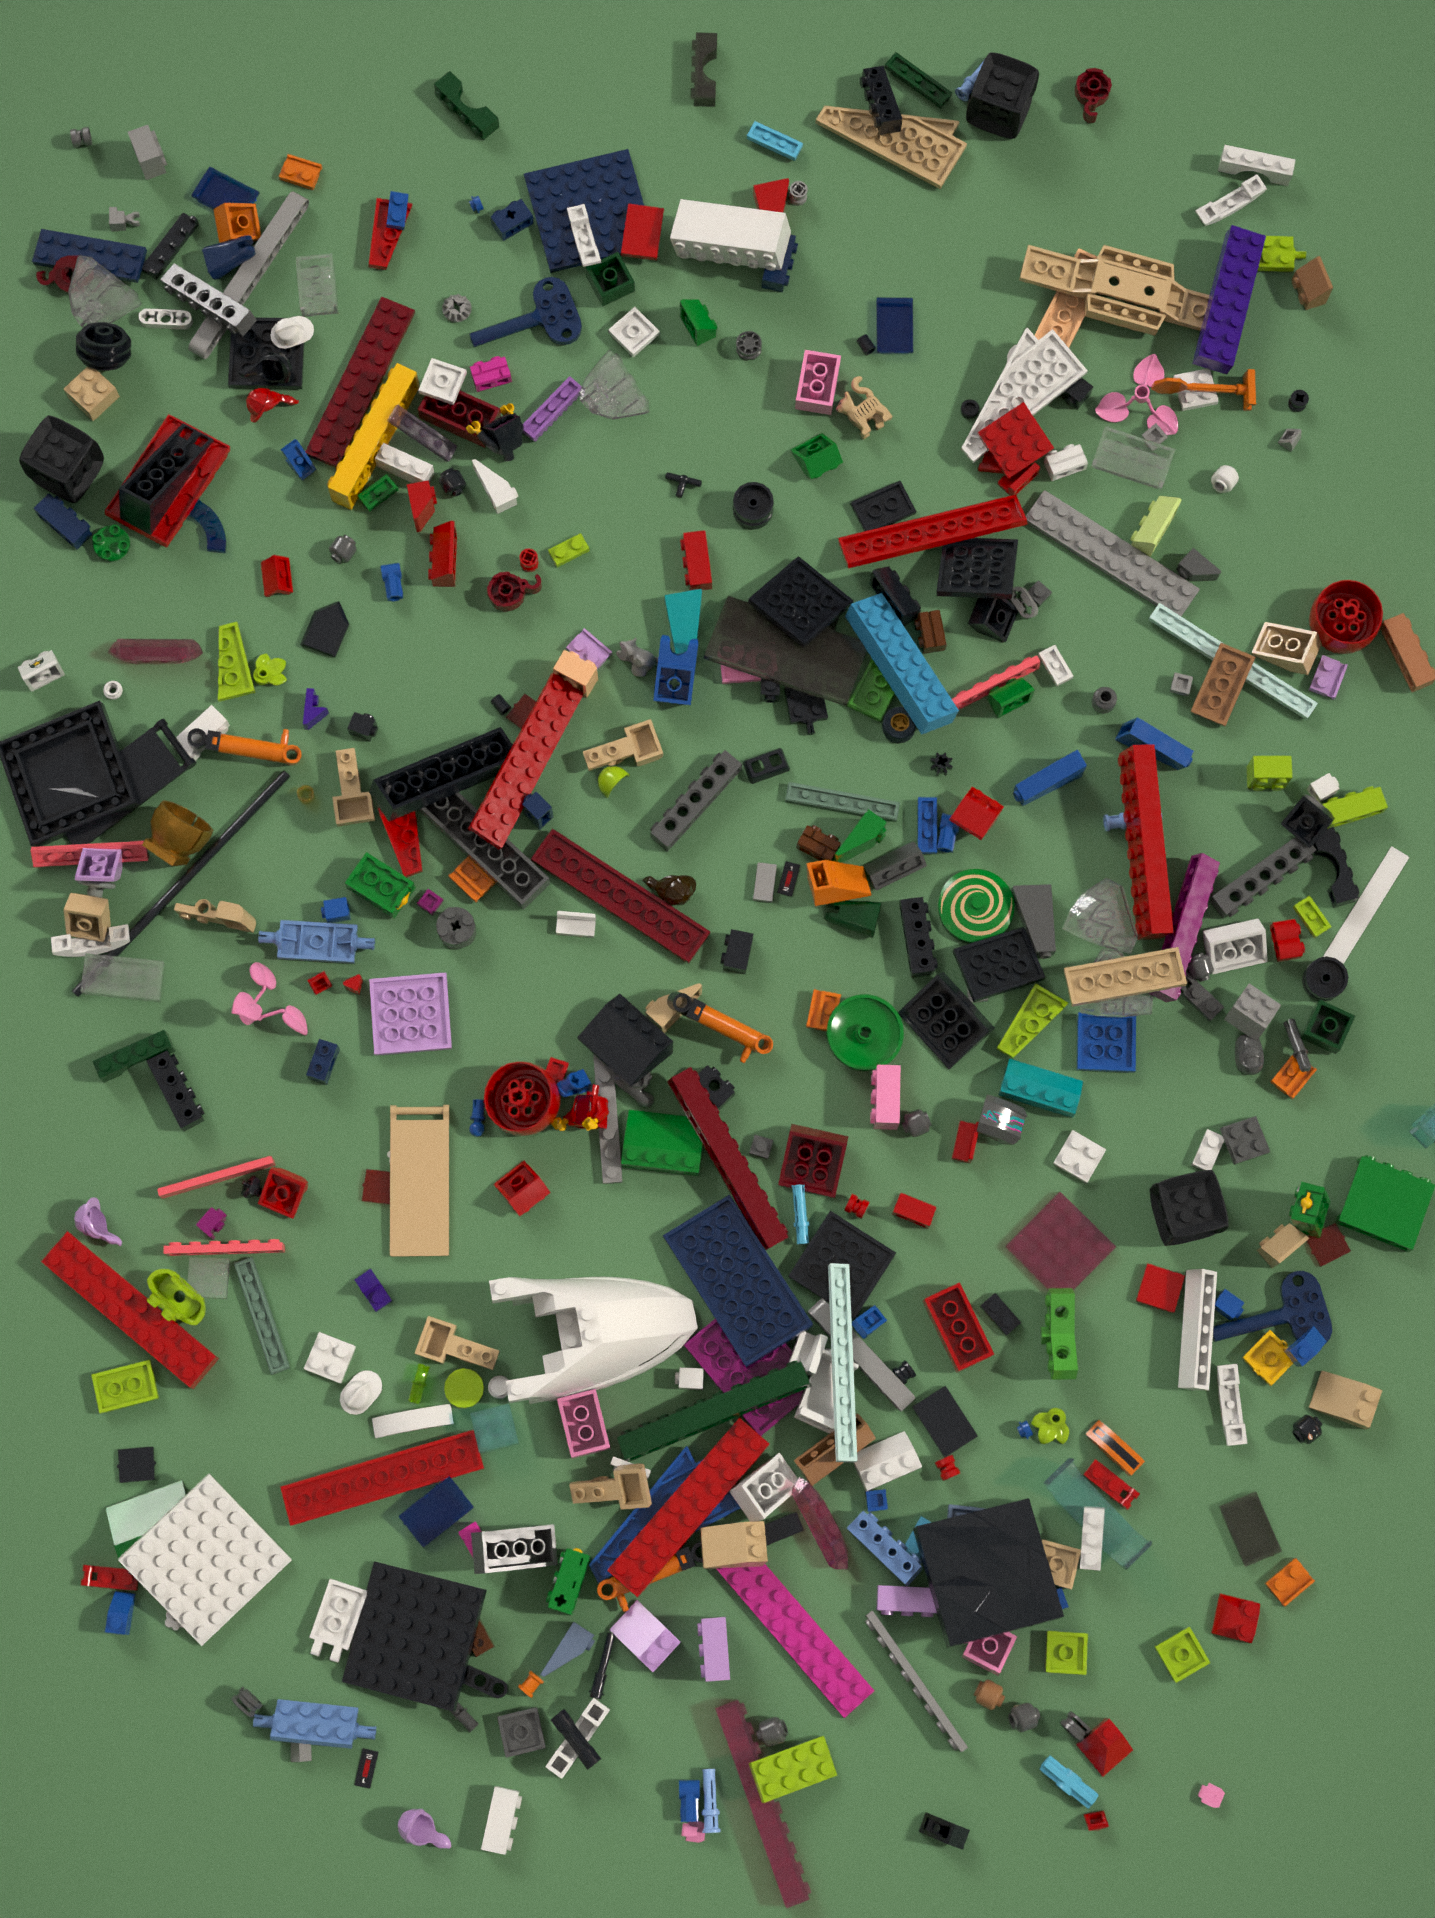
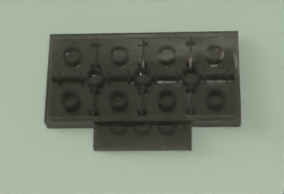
[704,596,867,706]

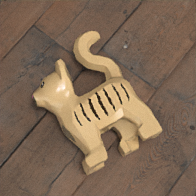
[836,376,893,440]

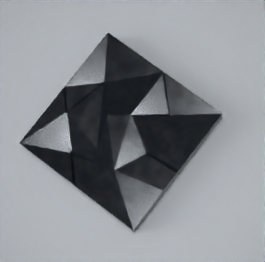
[0,700,140,847]
[913,1498,1064,1648]

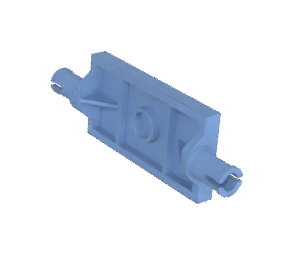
[258,920,375,964]
[253,1699,377,1749]

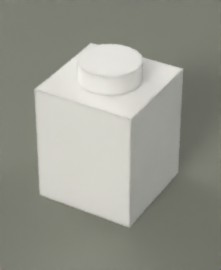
[1307,773,1340,803]
[675,1368,703,1390]

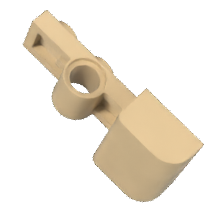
[583,719,663,771]
[333,748,375,827]
[174,899,256,933]
[415,1316,500,1370]
[569,1463,652,1509]

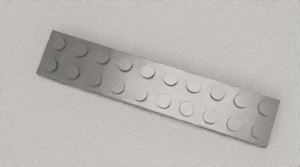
[1026,490,1200,617]

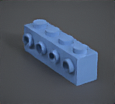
[847,1511,923,1586]

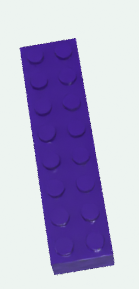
[1192,225,1266,375]

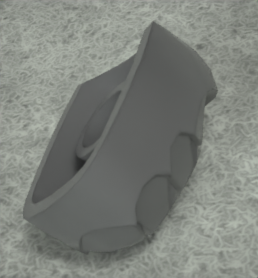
[1235,1034,1264,1075]

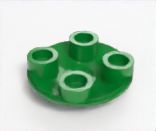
[92,525,130,561]

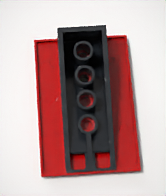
[105,414,230,548]

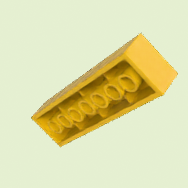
[327,363,420,510]

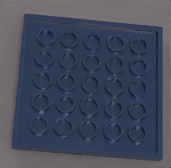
[524,149,644,273]

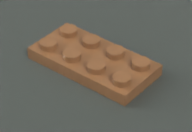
[1190,643,1256,727]

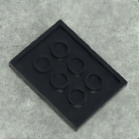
[953,927,1045,1002]

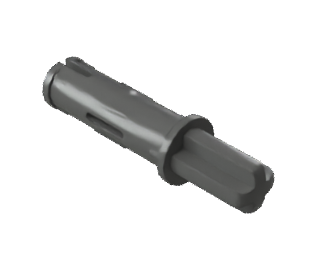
[1283,1019,1312,1072]

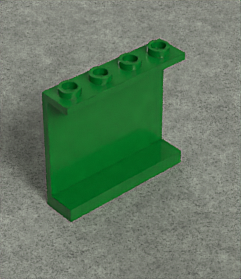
[1335,1155,1435,1252]

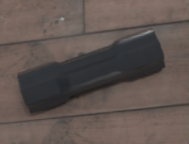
[551,1709,601,1770]

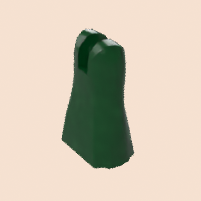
[824,900,882,938]

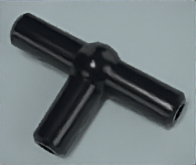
[665,472,702,498]

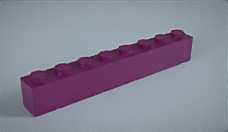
[1148,853,1220,1003]

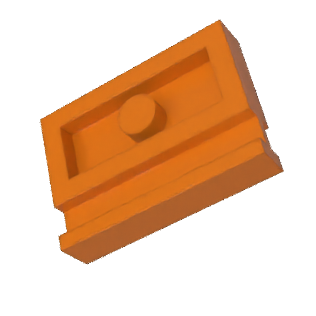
[279,154,322,190]
[448,857,495,903]
[806,989,841,1031]
[1270,1054,1317,1100]
[1264,1558,1315,1607]

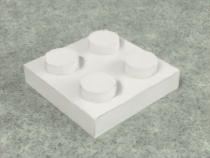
[608,307,660,357]
[418,358,467,405]
[1173,369,1219,411]
[1053,1130,1106,1184]
[304,1332,356,1384]

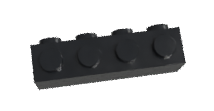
[860,66,903,135]
[899,897,938,978]
[146,1050,205,1131]

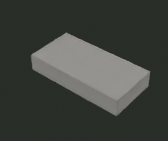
[753,862,777,903]

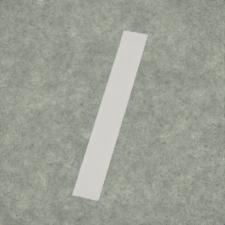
[1323,846,1409,964]

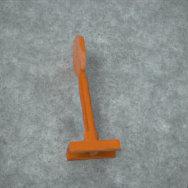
[1151,369,1256,411]

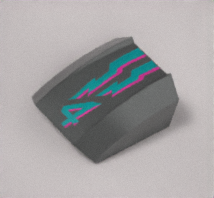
[977,1094,1027,1145]

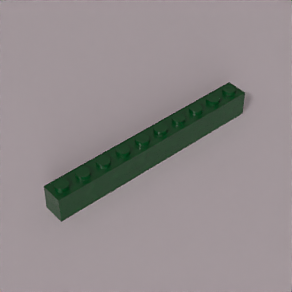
[616,1360,812,1462]

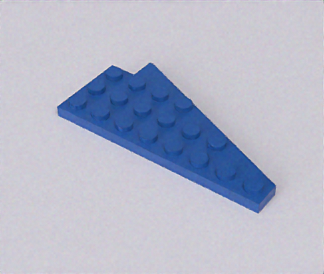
[589,1447,740,1583]

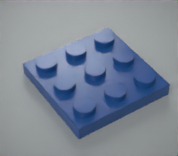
[1077,1012,1136,1073]

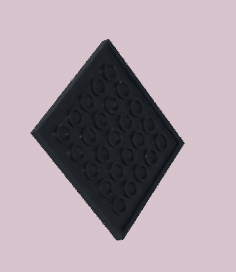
[342,1561,487,1712]

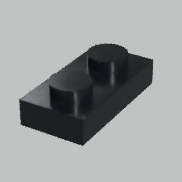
[980,1293,1021,1336]

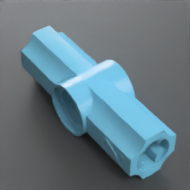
[1039,1755,1099,1809]

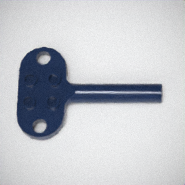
[469,277,582,347]
[1212,1271,1332,1345]

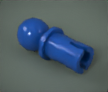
[469,1099,485,1137]

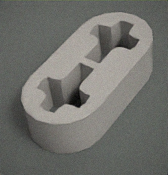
[1011,586,1038,618]

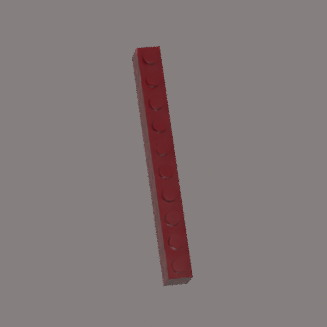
[667,1067,788,1250]

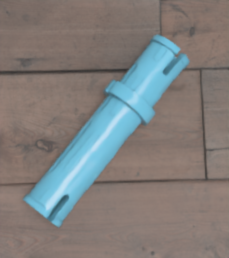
[792,1185,809,1244]

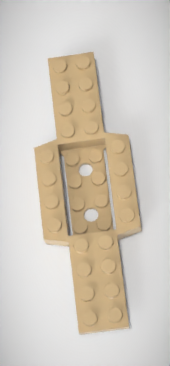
[1019,245,1210,336]

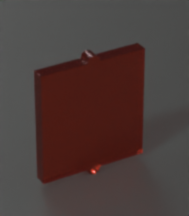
[506,694,536,729]
[362,1169,390,1204]
[1307,1223,1351,1267]

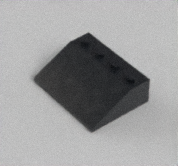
[898,972,995,1069]
[577,994,673,1088]

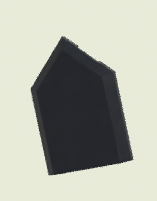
[300,601,349,657]

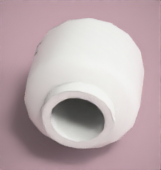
[1211,465,1239,493]

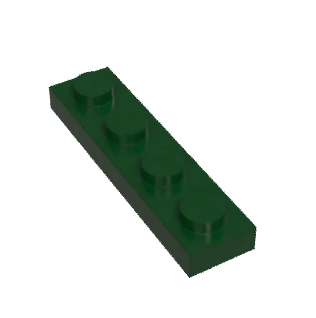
[884,52,952,108]

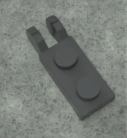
[1180,972,1224,1021]

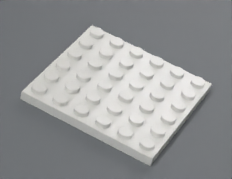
[118,1474,292,1646]

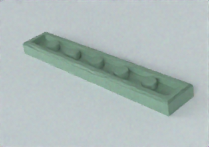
[785,782,900,822]
[233,1257,290,1375]

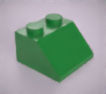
[680,299,718,346]
[790,433,843,479]
[987,677,1035,718]

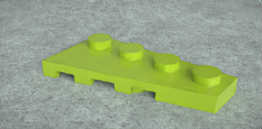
[218,622,255,702]
[997,983,1069,1059]

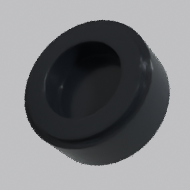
[960,399,979,419]

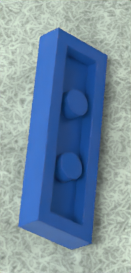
[917,797,937,854]

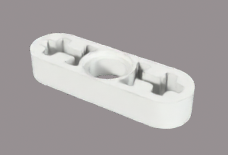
[139,309,193,329]

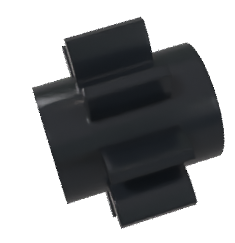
[930,752,953,776]

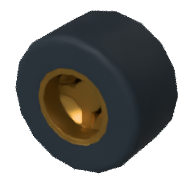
[882,707,916,744]

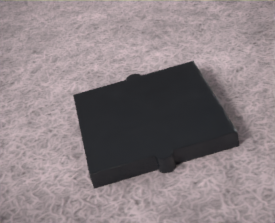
[117,1447,156,1483]

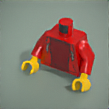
[551,1084,609,1131]

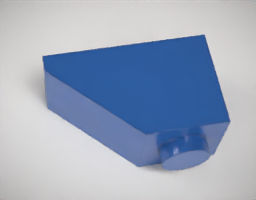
[1284,1326,1327,1367]
[105,1591,136,1635]

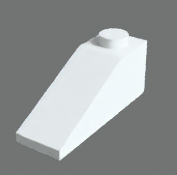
[472,459,518,514]

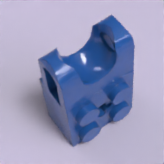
[653,635,698,705]

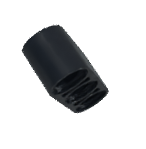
[463,1664,509,1698]

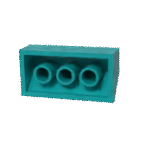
[998,1058,1083,1118]

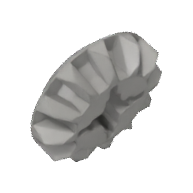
[442,294,472,322]

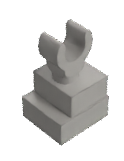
[109,207,140,231]

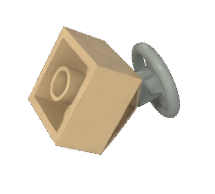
[64,881,116,942]

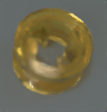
[297,785,315,804]

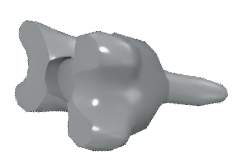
[616,638,658,677]

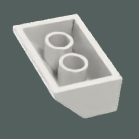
[1203,919,1268,974]
[853,1431,922,1491]

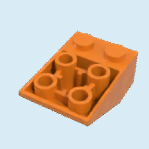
[806,860,871,906]

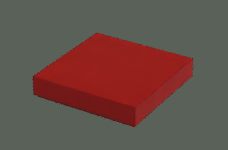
[1136,1263,1185,1313]

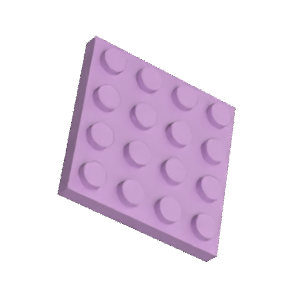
[369,973,452,1056]

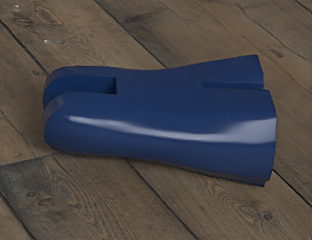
[202,235,256,280]

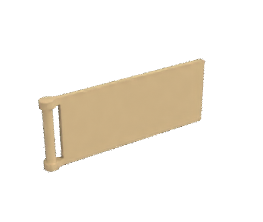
[390,1105,449,1257]

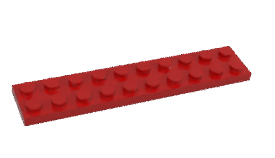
[838,494,1027,569]
[468,673,584,849]
[607,1418,770,1598]
[280,1430,484,1526]

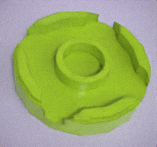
[444,1368,484,1408]

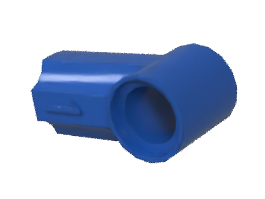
[381,563,403,602]
[937,813,959,853]
[679,1780,700,1822]

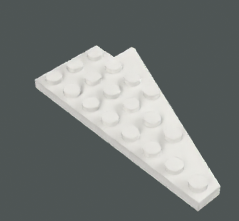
[961,327,1088,463]

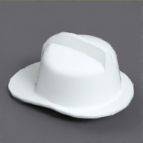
[270,316,314,349]
[340,1370,382,1415]

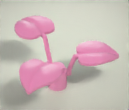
[1095,354,1178,435]
[232,962,308,1036]

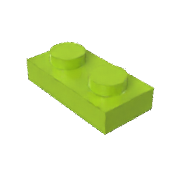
[548,533,590,568]
[1293,896,1331,938]

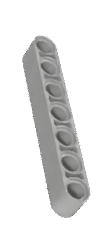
[807,1298,915,1412]

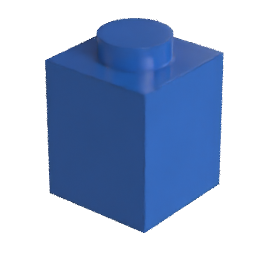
[321,897,351,923]
[1215,1289,1244,1320]

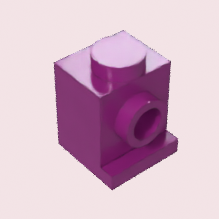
[196,1207,227,1240]

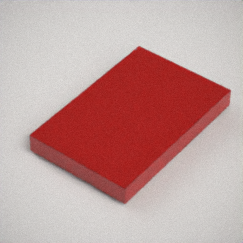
[621,204,664,261]

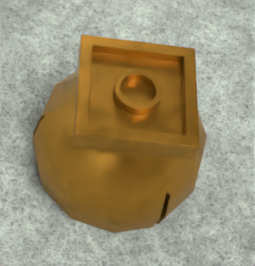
[142,800,214,866]

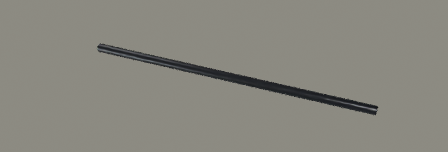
[72,770,291,997]

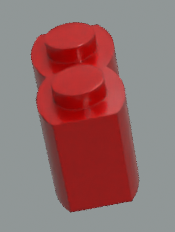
[1270,919,1305,962]

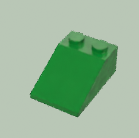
[834,809,887,863]

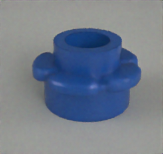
[469,196,484,213]
[1017,1420,1033,1439]

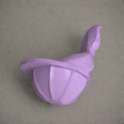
[74,1197,122,1246]
[398,1809,451,1849]

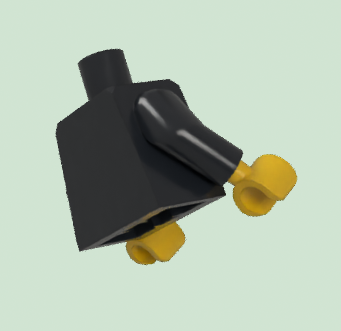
[466,403,524,461]

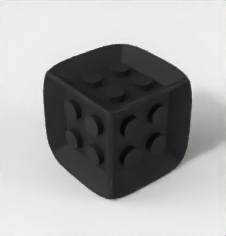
[966,52,1039,139]
[19,415,104,503]
[1149,1170,1229,1246]

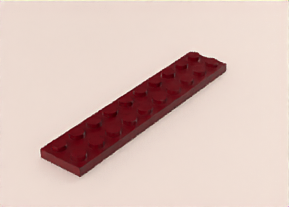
[305,296,415,468]
[531,828,710,964]

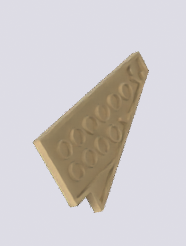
[815,106,967,189]

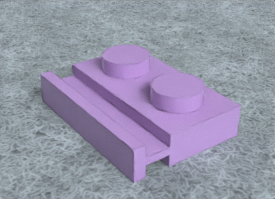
[566,628,612,670]
[1309,655,1348,700]

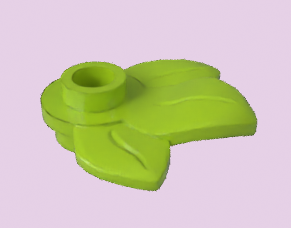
[253,653,287,686]
[1031,1408,1069,1444]

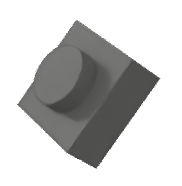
[1028,580,1052,607]
[749,1135,773,1160]

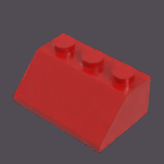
[428,521,457,587]

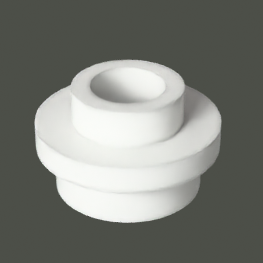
[103,681,123,700]

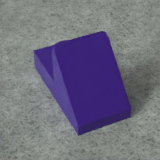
[303,688,329,730]
[354,1269,392,1312]

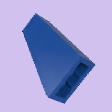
[1115,717,1194,770]
[1013,750,1087,806]

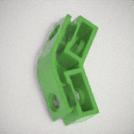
[1040,1288,1078,1380]

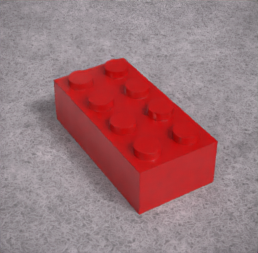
[922,1282,994,1373]

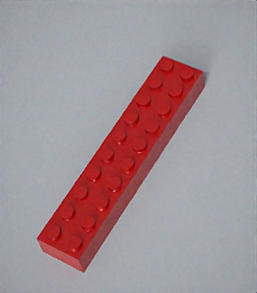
[1118,744,1174,940]
[41,1231,219,1389]

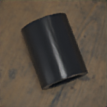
[856,334,876,355]
[490,694,511,715]

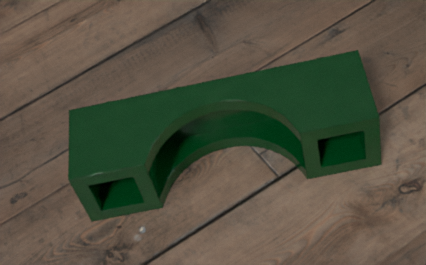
[434,71,499,140]
[92,1029,175,1083]

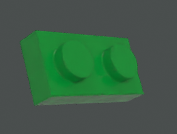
[357,474,398,512]

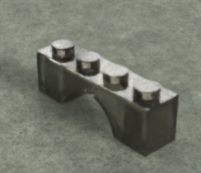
[690,32,717,107]

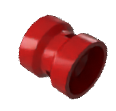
[519,548,539,572]
[844,1193,870,1219]
[935,1455,960,1481]

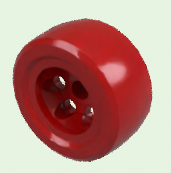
[1309,580,1383,654]
[484,1061,560,1136]

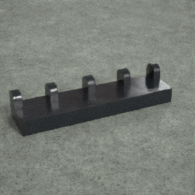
[142,212,199,280]

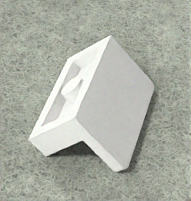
[556,911,596,938]
[789,1331,828,1376]

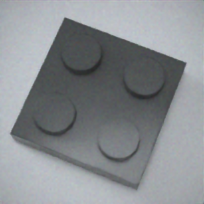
[1220,1116,1270,1165]
[497,1707,546,1758]

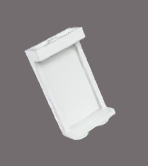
[794,1349,859,1434]

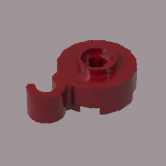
[1074,68,1112,123]
[36,255,93,293]
[487,571,542,612]

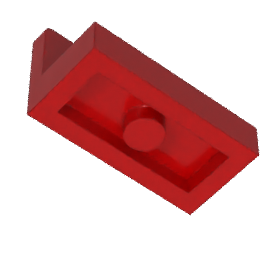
[998,463,1040,496]
[261,555,293,597]
[952,1121,979,1163]
[892,1193,936,1229]

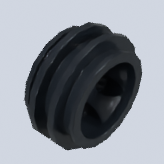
[76,322,131,371]

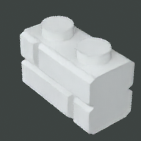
[1044,444,1088,481]

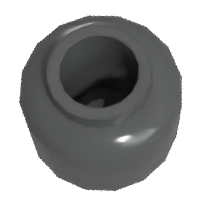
[329,535,357,563]
[1091,687,1117,714]
[1187,952,1214,982]
[902,1109,932,1137]
[1008,1702,1040,1732]
[756,1717,788,1747]

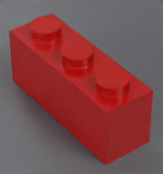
[680,530,712,591]

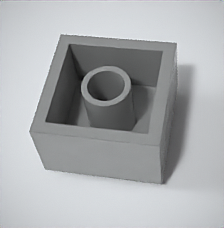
[128,125,167,180]
[1224,984,1281,1041]

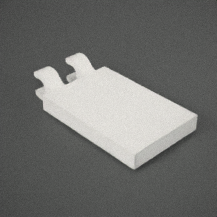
[309,1579,367,1663]

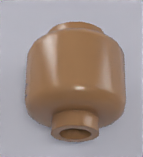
[974,1679,1005,1710]

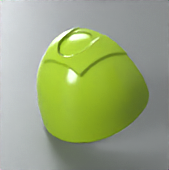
[598,766,630,798]

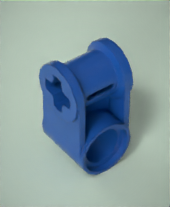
[557,1069,591,1097]

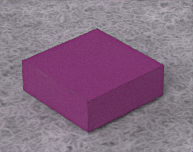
[417,889,444,916]

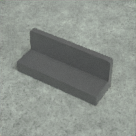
[863,841,927,891]

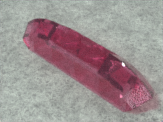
[108,639,203,664]
[792,1477,848,1569]

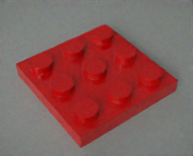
[977,402,1054,480]

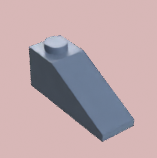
[540,1622,595,1677]

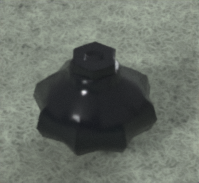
[241,1176,262,1198]

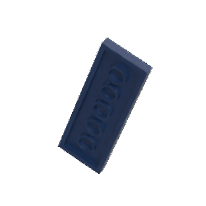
[32,229,147,283]

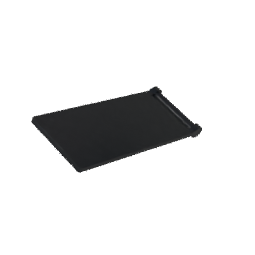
[67,718,197,845]

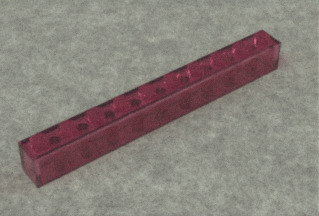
[715,1700,811,1909]

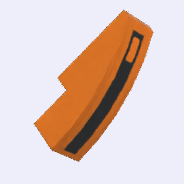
[1085,1420,1145,1476]

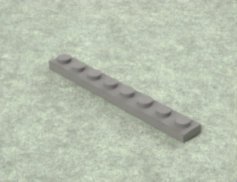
[593,1054,623,1184]
[865,1611,968,1752]

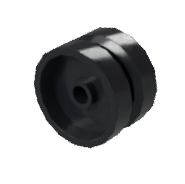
[733,482,774,530]
[1302,956,1349,1002]

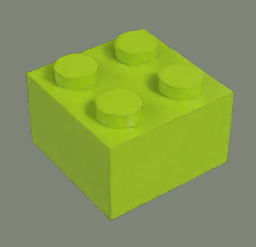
[1246,756,1292,791]

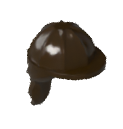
[642,875,696,906]

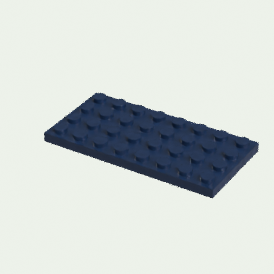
[663,1195,813,1368]

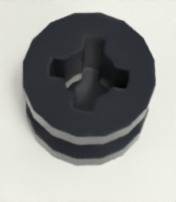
[1288,390,1309,412]
[892,1360,916,1385]

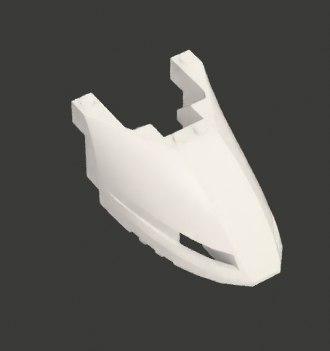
[489,1277,698,1404]

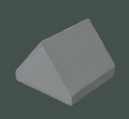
[1278,428,1302,452]
[290,1742,312,1762]

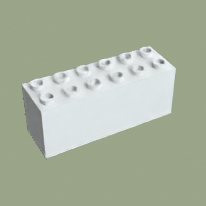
[670,199,791,271]

